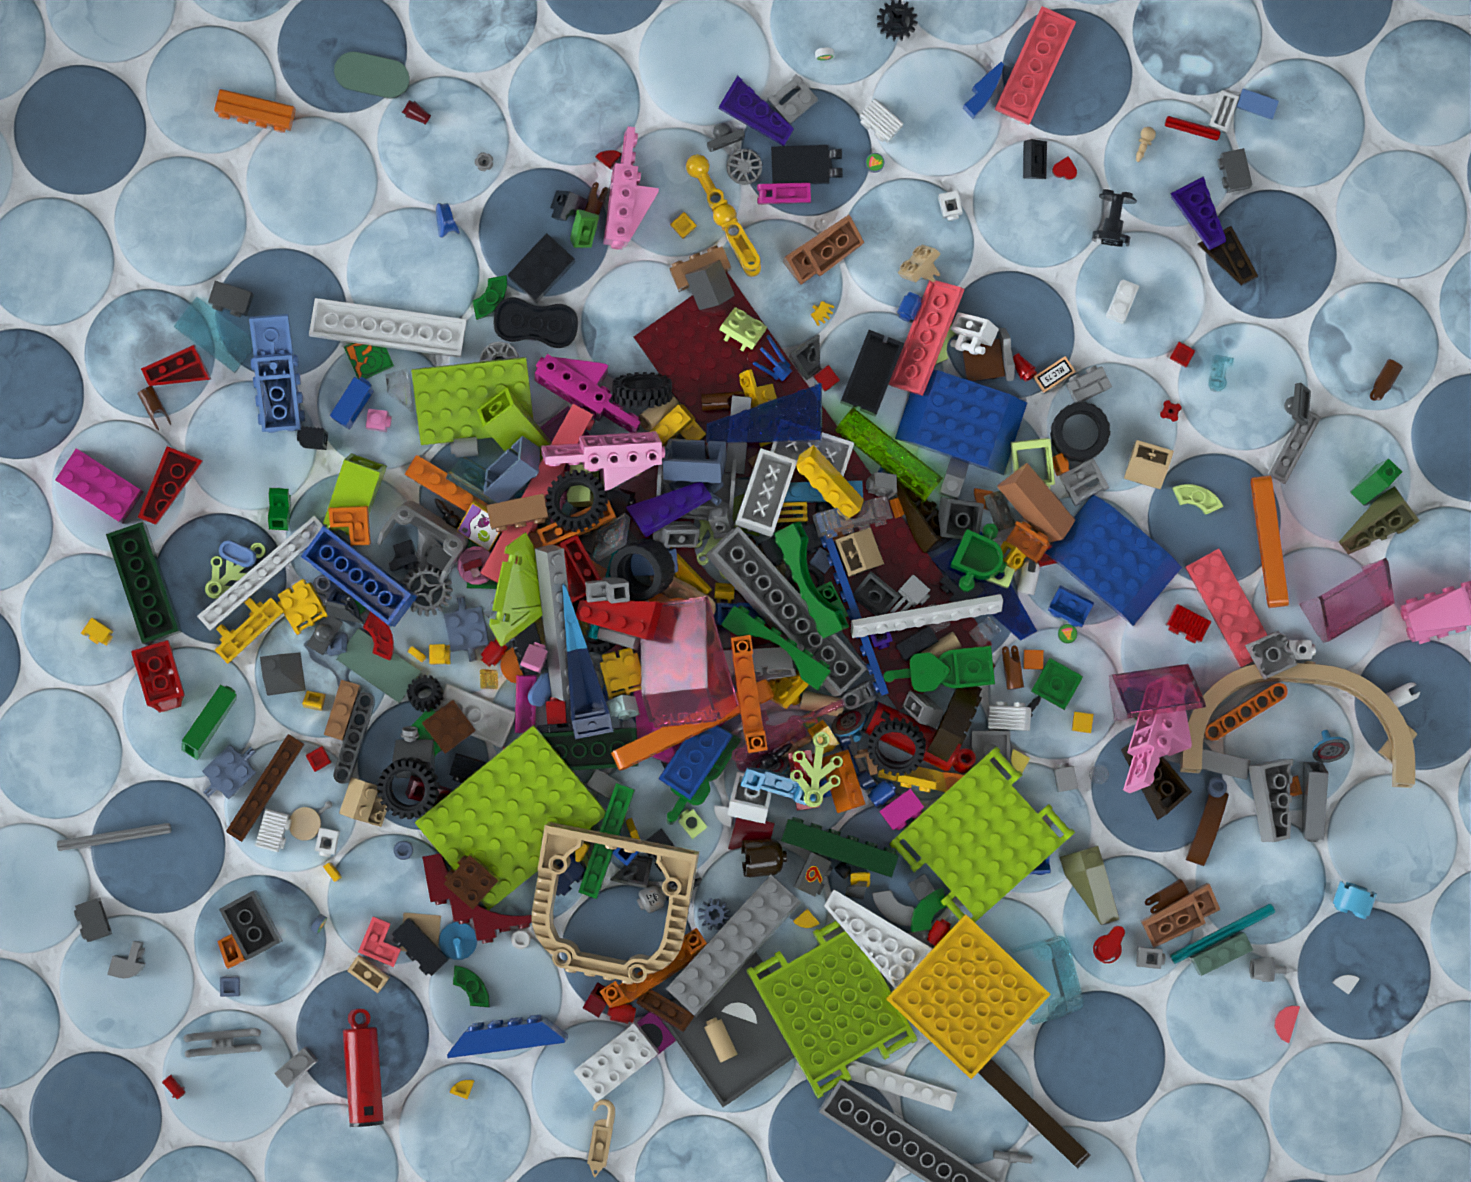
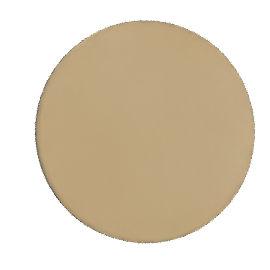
[289,807,321,840]

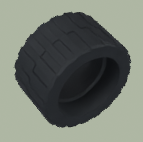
[1050,402,1111,462]
[609,538,675,601]

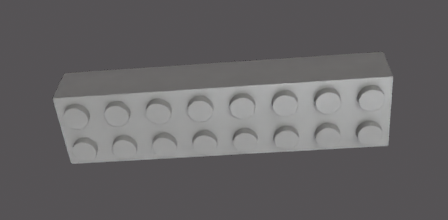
[666,875,801,1017]

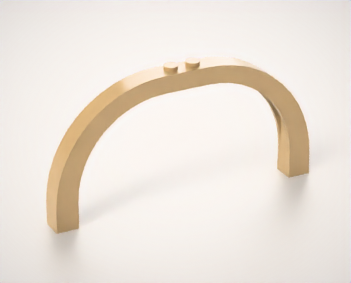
[1180,661,1415,788]

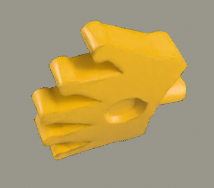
[811,301,834,326]

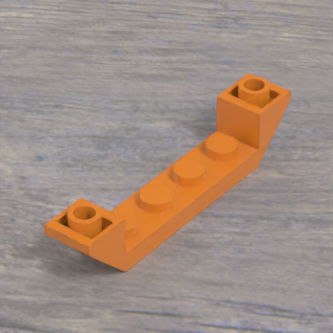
[731,635,768,753]
[599,928,707,1008]

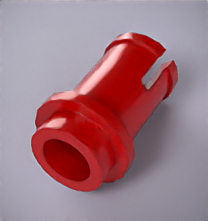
[162,1075,186,1100]

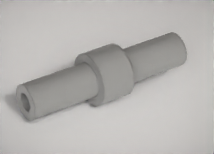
[993,1150,1033,1164]

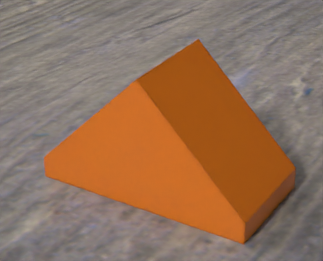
[217,934,245,969]

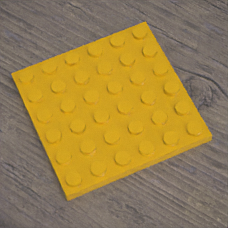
[886,914,1051,1079]

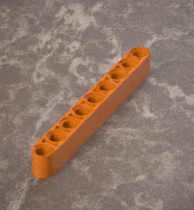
[611,679,775,771]

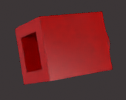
[546,697,567,725]

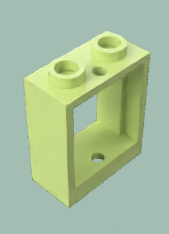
[1010,438,1055,488]

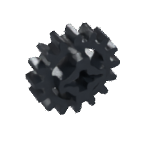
[877,0,918,42]

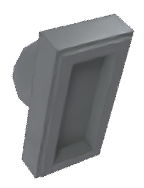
[707,123,745,152]
[1284,383,1311,426]
[306,616,343,655]

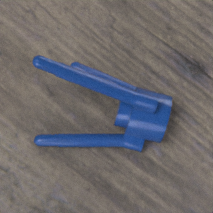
[753,335,792,381]

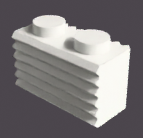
[859,99,904,143]
[1106,279,1139,324]
[988,702,1031,731]
[255,809,292,852]

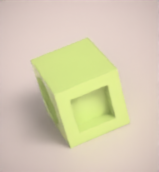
[986,566,1015,589]
[678,809,707,839]

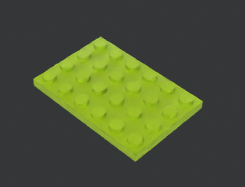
[411,357,534,445]

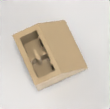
[1124,440,1174,489]
[835,528,884,577]
[339,777,393,827]

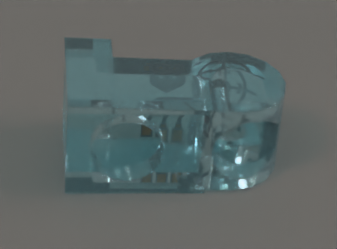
[1208,355,1234,392]

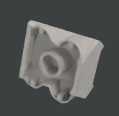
[1245,630,1298,680]

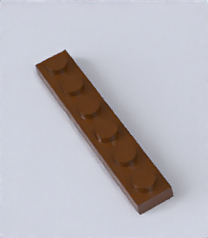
[226,734,305,842]

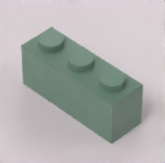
[1190,932,1253,976]

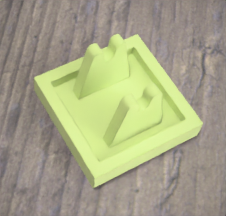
[719,307,767,351]

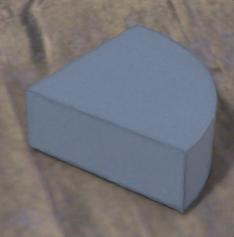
[327,632,347,656]

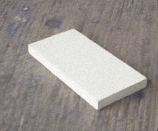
[436,684,515,749]

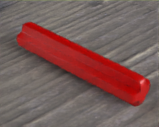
[1165,116,1221,141]

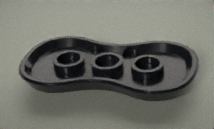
[493,297,578,348]

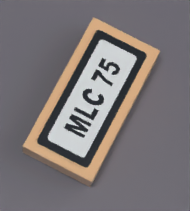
[1033,356,1076,393]

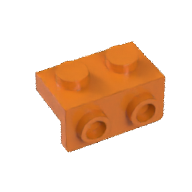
[1006,521,1050,563]

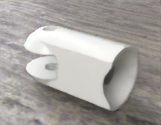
[1017,560,1040,595]
[1386,682,1420,708]

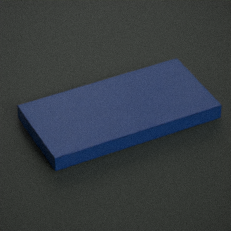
[658,725,733,800]

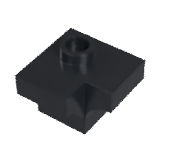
[550,190,588,221]
[388,540,420,572]

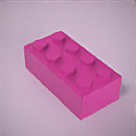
[55,448,144,524]

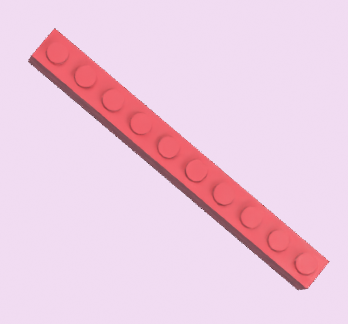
[480,404,595,583]

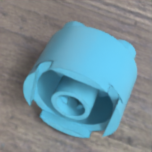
[1333,881,1377,919]

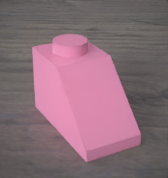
[520,642,548,673]

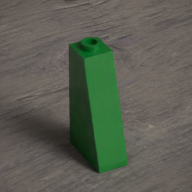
[1350,458,1403,506]
[181,684,237,760]

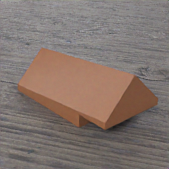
[783,215,864,285]
[997,463,1075,543]
[1141,883,1220,948]

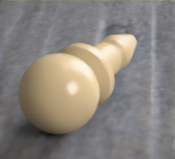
[1136,127,1156,162]
[780,736,813,758]

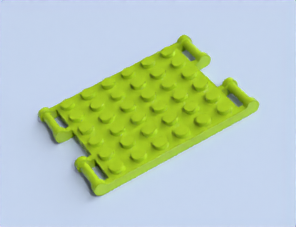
[889,746,1075,922]
[746,920,918,1099]

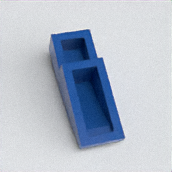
[963,61,1004,119]

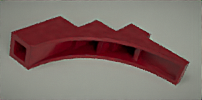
[422,853,532,944]

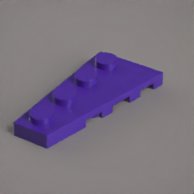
[626,482,712,537]

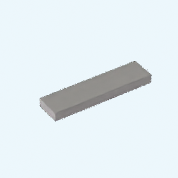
[725,395,752,474]
[1268,410,1321,484]

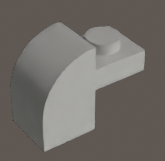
[585,577,630,604]
[107,941,146,979]

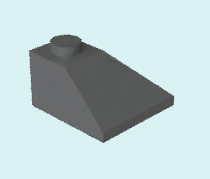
[260,652,306,696]

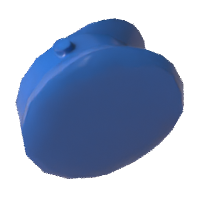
[436,203,460,238]

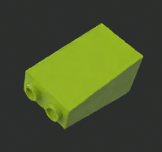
[477,387,552,462]
[323,453,387,536]

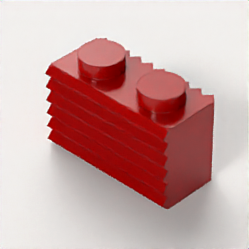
[1165,604,1212,644]

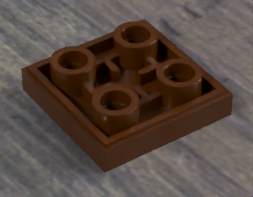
[962,339,1005,382]

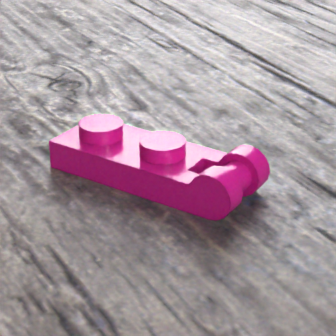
[757,183,811,205]

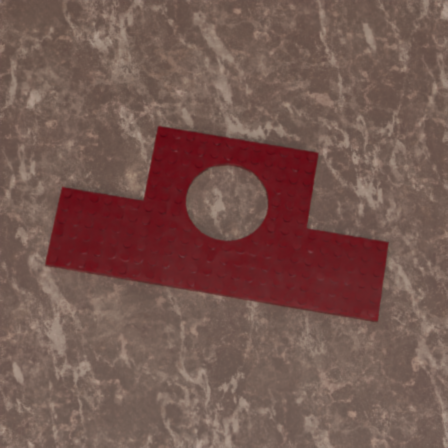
[618,271,993,711]

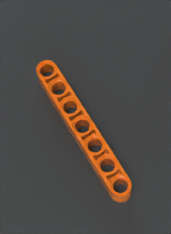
[1251,475,1289,608]

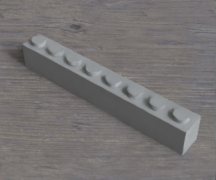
[535,544,570,701]

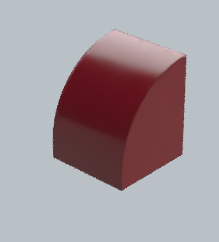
[582,982,607,1018]

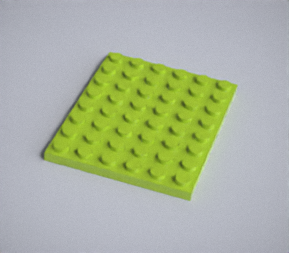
[414,725,606,910]

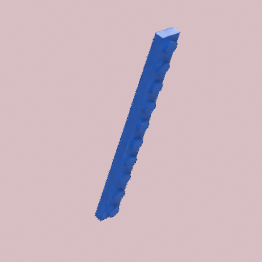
[813,512,889,696]

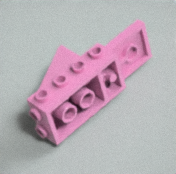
[603,126,659,250]
[541,431,665,491]
[1400,581,1471,644]
[1123,677,1192,793]

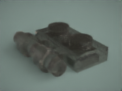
[984,491,1015,532]

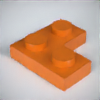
[328,506,371,546]

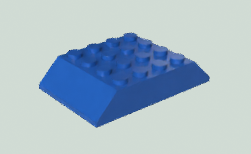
[895,369,1027,475]
[1045,495,1182,626]
[447,1014,568,1058]

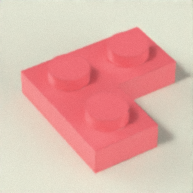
[358,916,401,967]

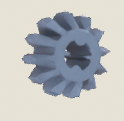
[698,898,730,931]

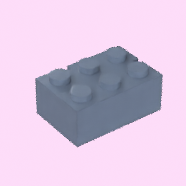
[483,436,540,503]
[663,439,727,483]

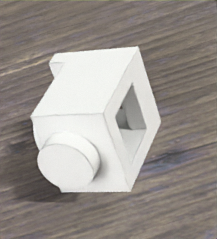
[938,190,963,221]
[1287,640,1316,660]
[315,828,340,857]

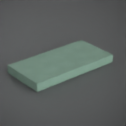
[336,628,421,703]

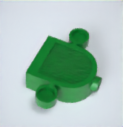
[951,523,1007,592]

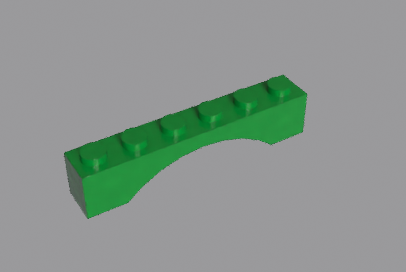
[774,522,849,639]
[721,605,831,691]

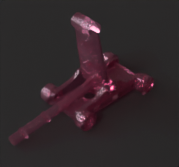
[732,699,845,772]

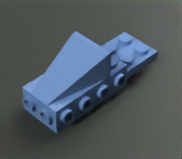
[249,314,305,433]

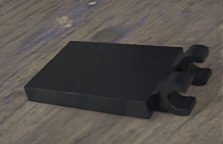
[771,145,843,184]

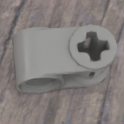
[841,680,879,709]

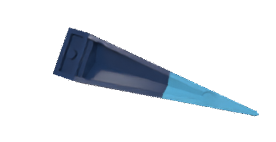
[562,584,613,739]

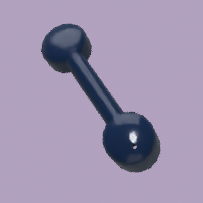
[837,736,877,790]

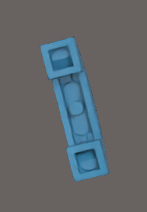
[740,768,816,806]

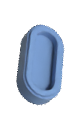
[219,540,256,567]
[528,672,551,707]

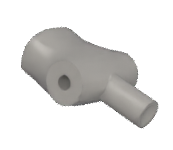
[1250,957,1287,982]

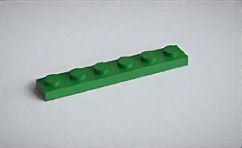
[578,783,635,899]

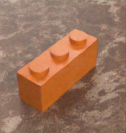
[822,750,866,813]

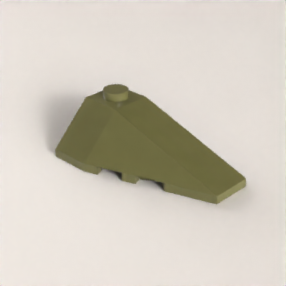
[1339,486,1420,554]
[1059,846,1119,925]

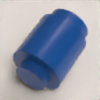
[897,292,922,322]
[867,780,897,807]

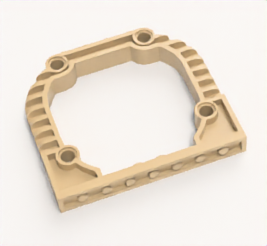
[532,822,700,984]

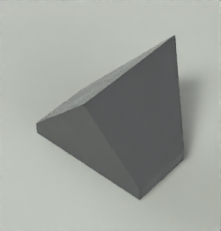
[789,335,822,380]
[326,588,364,624]
[610,855,653,888]

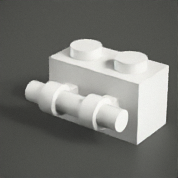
[950,312,999,355]

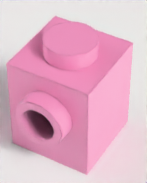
[366,409,392,432]

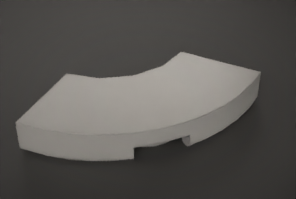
[999,328,1015,381]
[872,890,914,926]

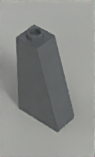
[1302,762,1329,842]

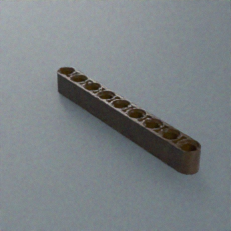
[978,1059,1091,1169]

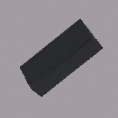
[1023,139,1047,179]

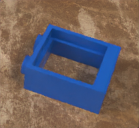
[330,377,374,430]

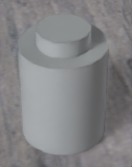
[450,437,479,458]

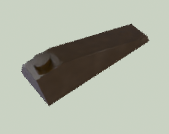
[896,476,953,553]

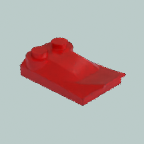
[131,640,185,713]

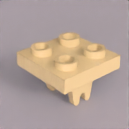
[898,245,941,283]

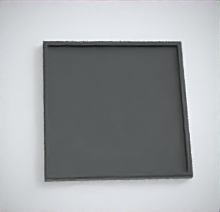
[662,952,794,1107]

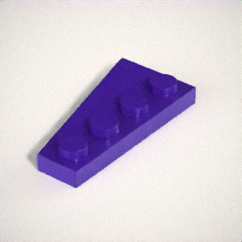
[718,75,794,146]
[1170,176,1226,250]

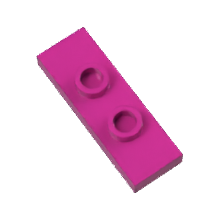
[515,675,537,733]

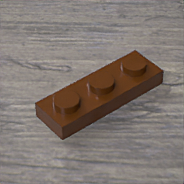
[636,989,694,1032]

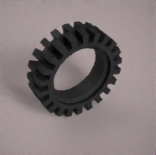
[612,372,672,409]
[545,470,608,532]
[377,757,440,819]

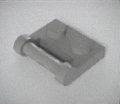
[767,74,818,125]
[1059,458,1109,506]

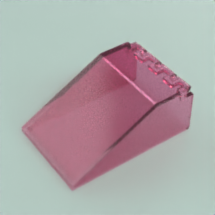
[1299,558,1395,643]
[640,596,738,728]
[1109,664,1206,721]

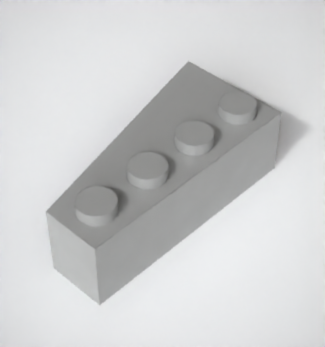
[712,647,796,687]
[1248,759,1293,842]

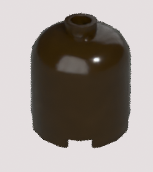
[741,839,787,878]

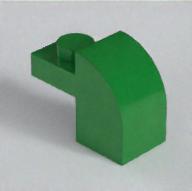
[268,488,291,531]

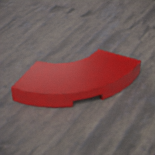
[363,611,394,661]

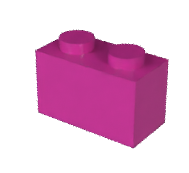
[879,789,924,831]

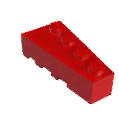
[138,446,203,525]
[576,600,663,641]

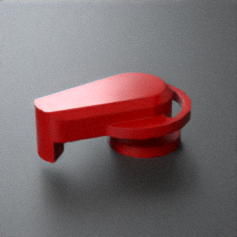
[1093,926,1125,963]

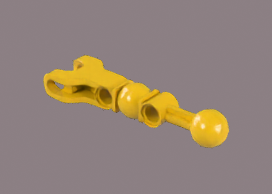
[685,154,761,277]

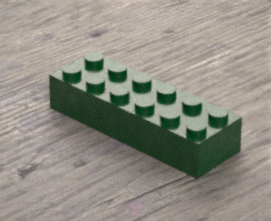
[106,522,182,645]
[521,727,639,770]
[781,817,899,878]

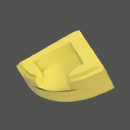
[1011,749,1030,773]

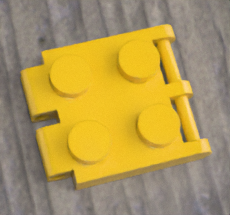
[277,579,328,635]
[600,648,647,700]

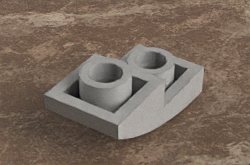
[586,769,623,799]

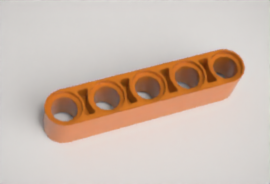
[1204,683,1288,741]

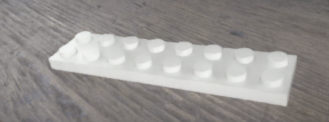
[309,298,467,358]

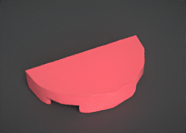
[1274,1005,1300,1043]

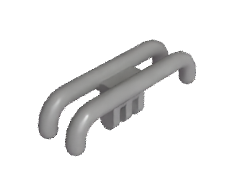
[183,1028,262,1058]

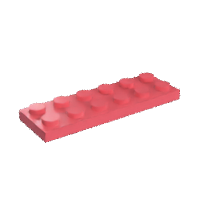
[994,6,1076,125]
[888,280,964,396]
[1185,549,1267,667]

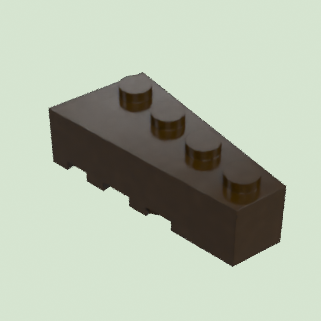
[927,686,982,762]
[1121,741,1192,820]

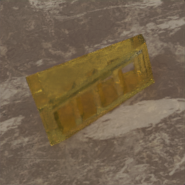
[480,669,498,690]

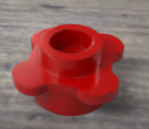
[1160,400,1182,422]

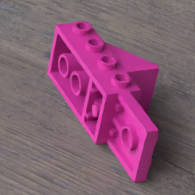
[534,354,641,433]

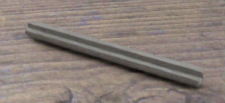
[57,823,172,851]

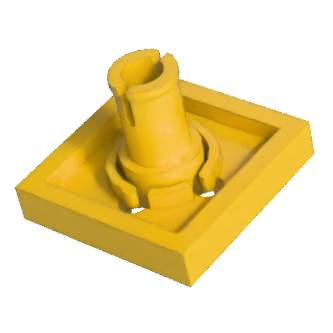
[768,670,809,709]

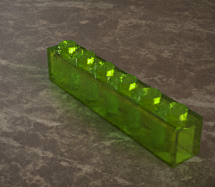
[835,407,943,501]

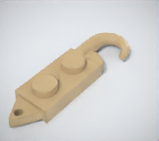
[649,575,716,617]
[587,1099,615,1178]

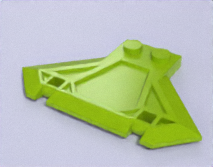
[489,532,542,647]

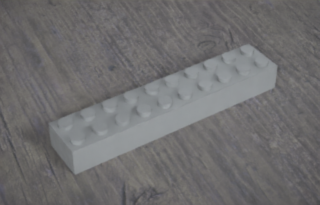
[706,527,867,697]
[819,1079,998,1182]

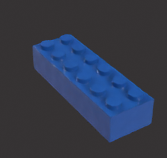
[301,526,418,627]

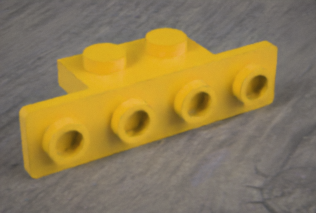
[739,369,783,447]
[878,767,947,793]

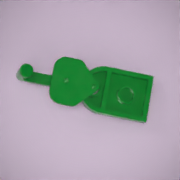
[883,646,995,692]
[667,727,742,825]

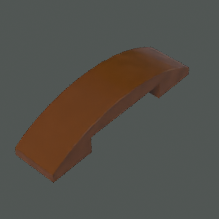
[1186,793,1229,866]

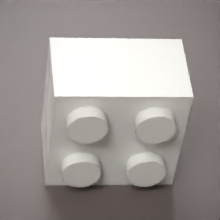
[727,772,772,824]

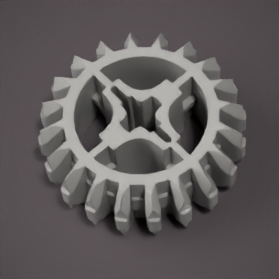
[402,564,453,617]

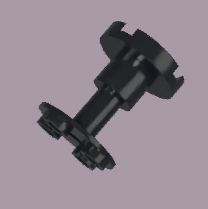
[1092,189,1137,247]

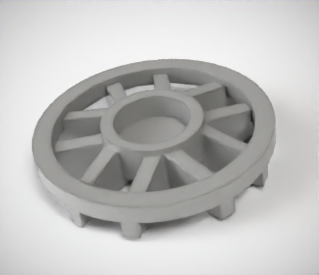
[727,149,762,185]

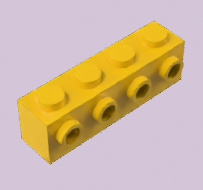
[796,445,864,520]

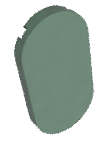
[334,52,410,99]

